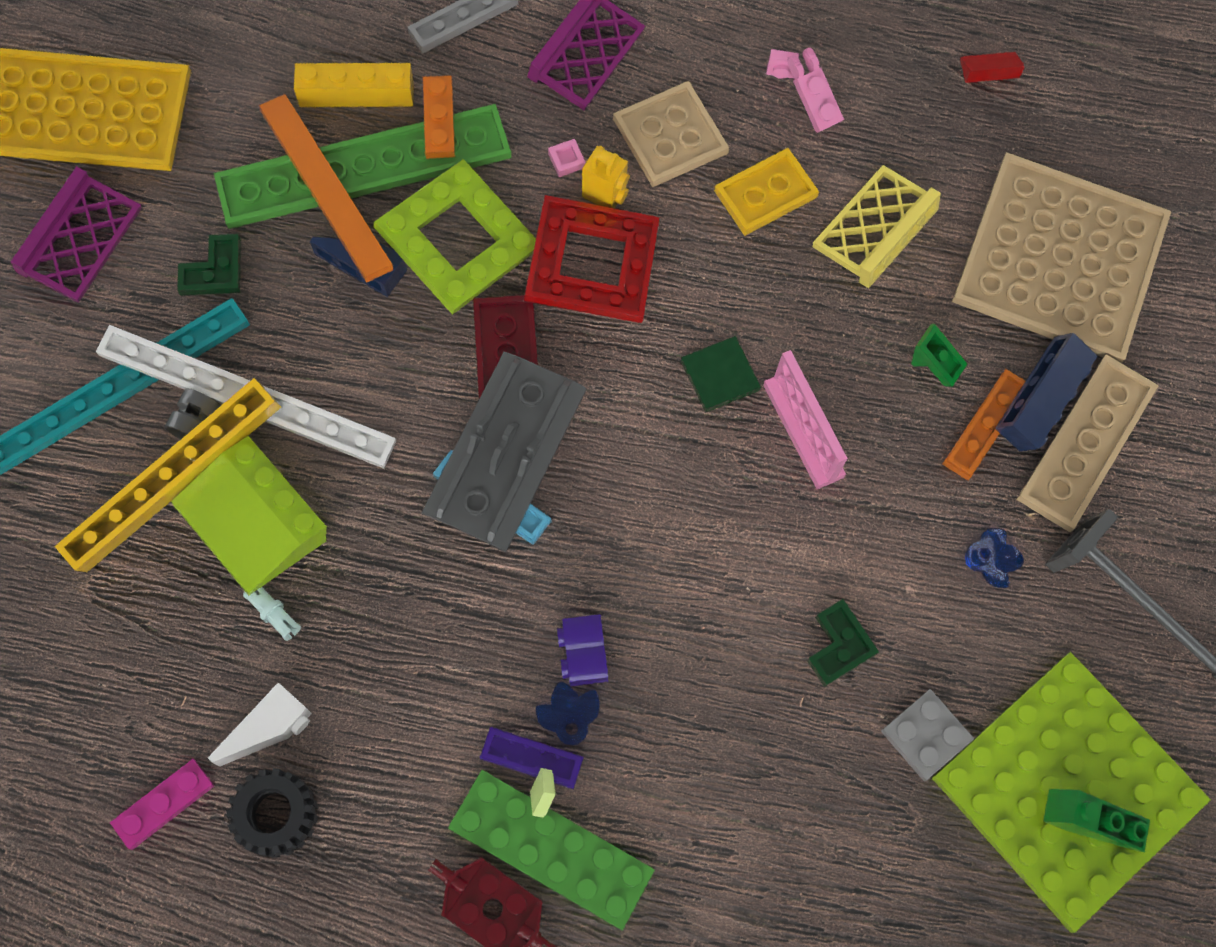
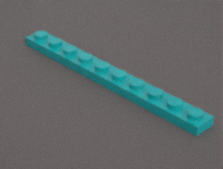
[0,298,250,475]

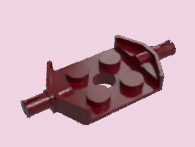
[428,858,558,947]

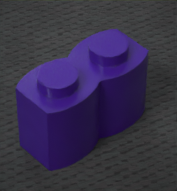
[557,614,608,686]

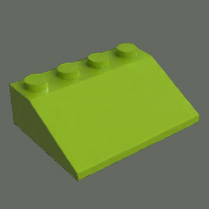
[171,436,327,596]

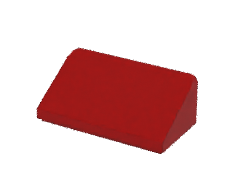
[960,52,1024,83]

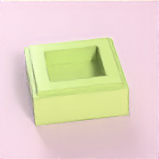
[530,768,556,818]

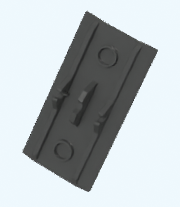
[422,352,587,553]

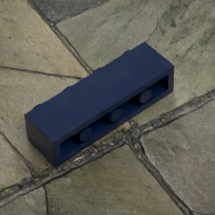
[995,333,1097,451]

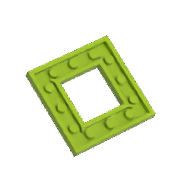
[373,159,536,315]

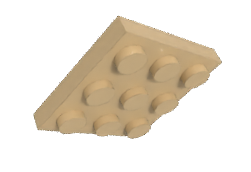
[613,81,729,188]

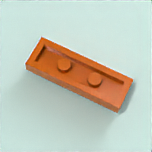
[423,75,455,159]

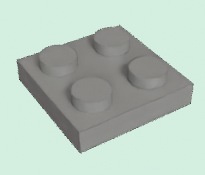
[881,689,974,782]

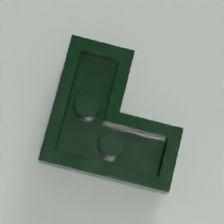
[177,234,241,296]
[807,599,879,687]

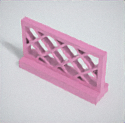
[763,350,848,489]

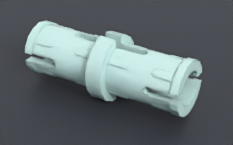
[243,587,301,641]

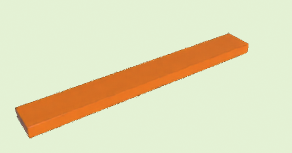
[259,94,393,283]

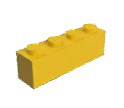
[294,63,414,107]

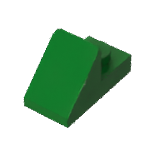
[911,324,967,387]

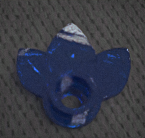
[965,528,1024,588]
[536,681,600,745]

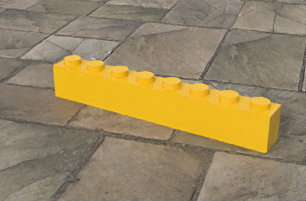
[54,378,281,572]

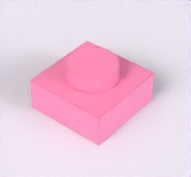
[766,49,799,79]
[548,139,586,177]

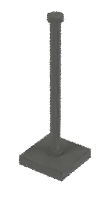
[1045,509,1216,679]

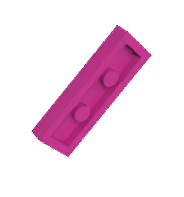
[110,759,215,850]

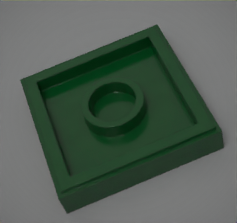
[681,336,761,413]

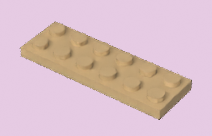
[1016,354,1159,532]

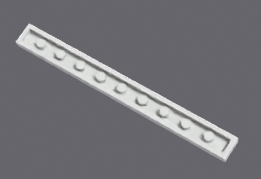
[96,325,396,469]

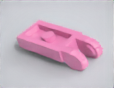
[787,47,844,133]

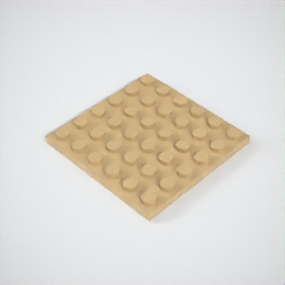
[952,152,1171,363]

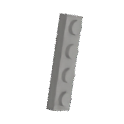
[408,0,519,54]

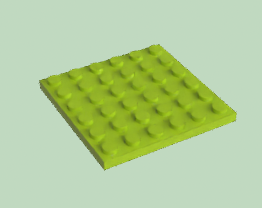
[932,652,1211,933]

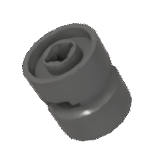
[164,388,220,439]

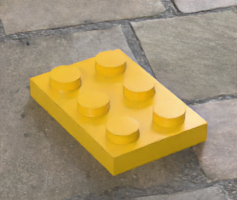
[714,148,819,236]

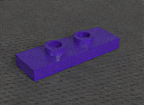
[480,727,584,790]

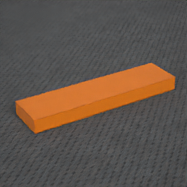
[942,369,1026,481]

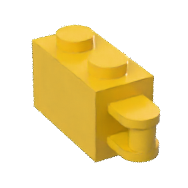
[582,146,630,208]

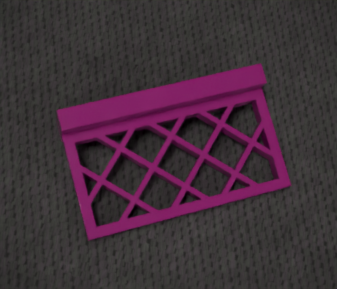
[527,0,646,111]
[10,166,142,303]

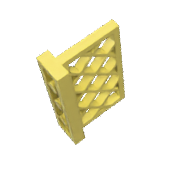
[813,165,941,288]

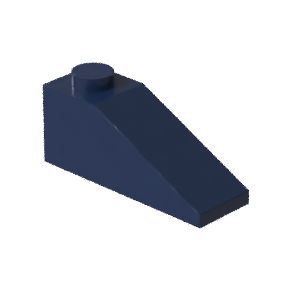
[310,237,407,297]

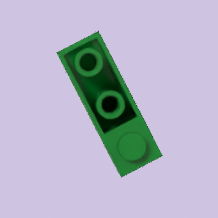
[1043,789,1150,853]

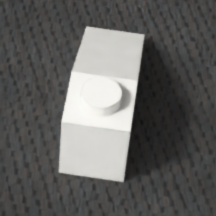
[208,683,312,767]

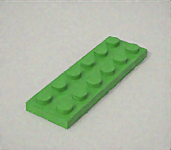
[448,770,655,931]

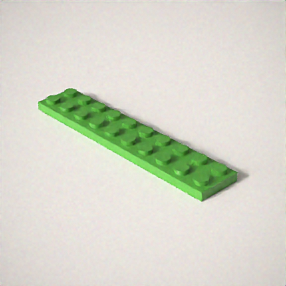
[214,104,511,229]

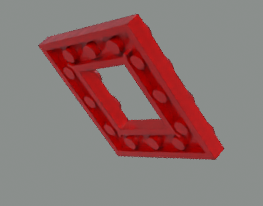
[524,195,660,323]

